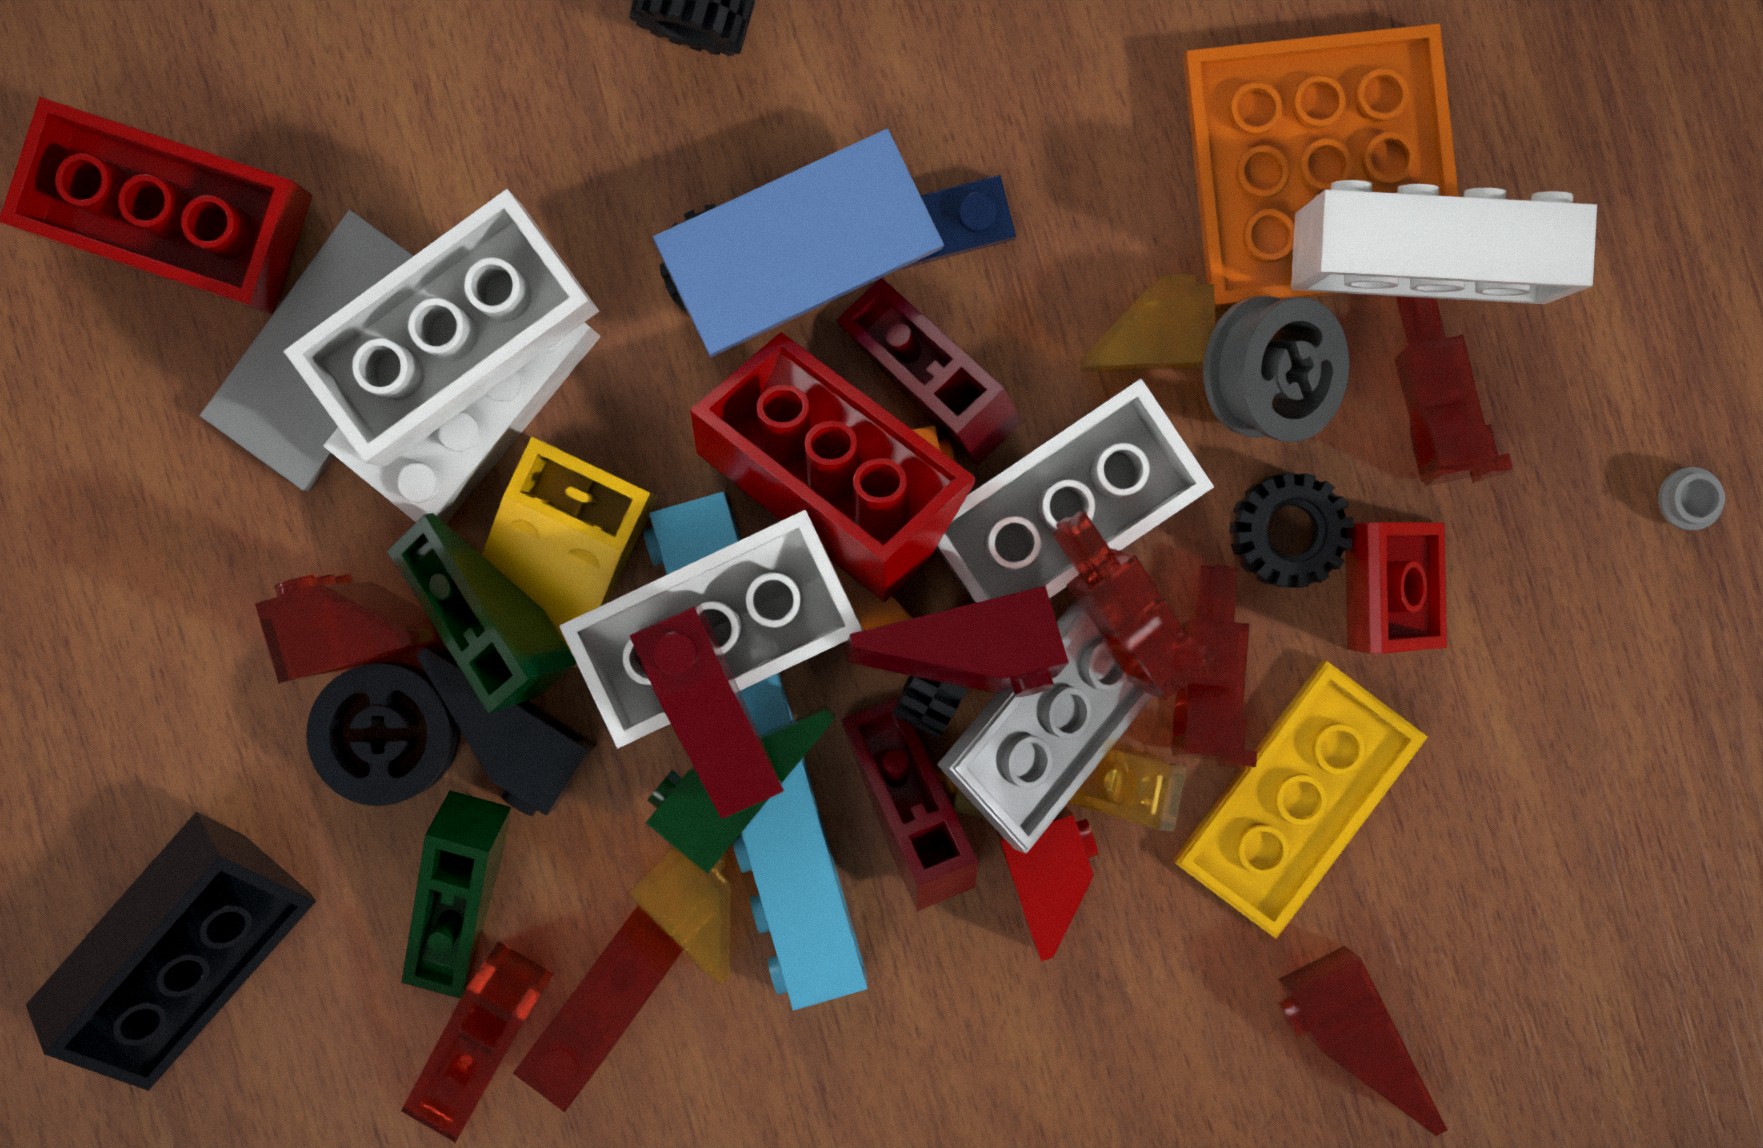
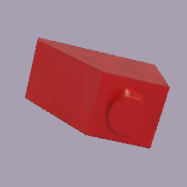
[996,807,1099,962]

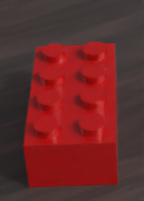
[0,96,313,315]

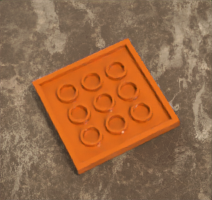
[1182,23,1459,308]

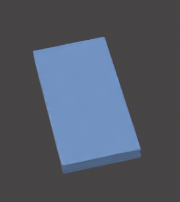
[652,128,944,358]

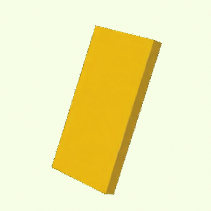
[1172,660,1428,939]

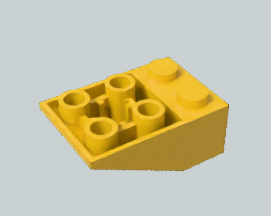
[482,436,658,667]

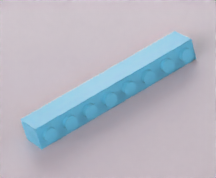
[643,491,867,1011]

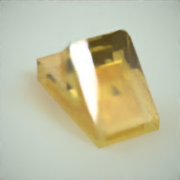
[1068,747,1187,831]

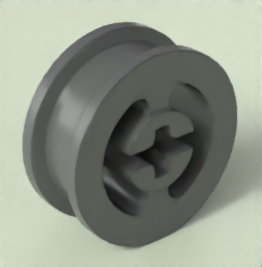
[1203,296,1350,442]

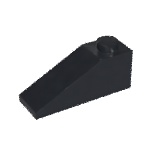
[417,643,597,816]

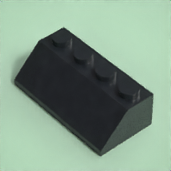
[26,812,316,1091]

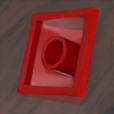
[1345,522,1447,654]

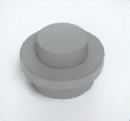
[1658,467,1725,531]

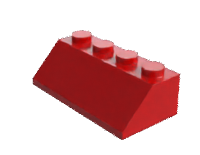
[690,332,975,603]

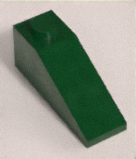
[387,513,577,714]
[645,705,836,874]
[401,790,511,999]

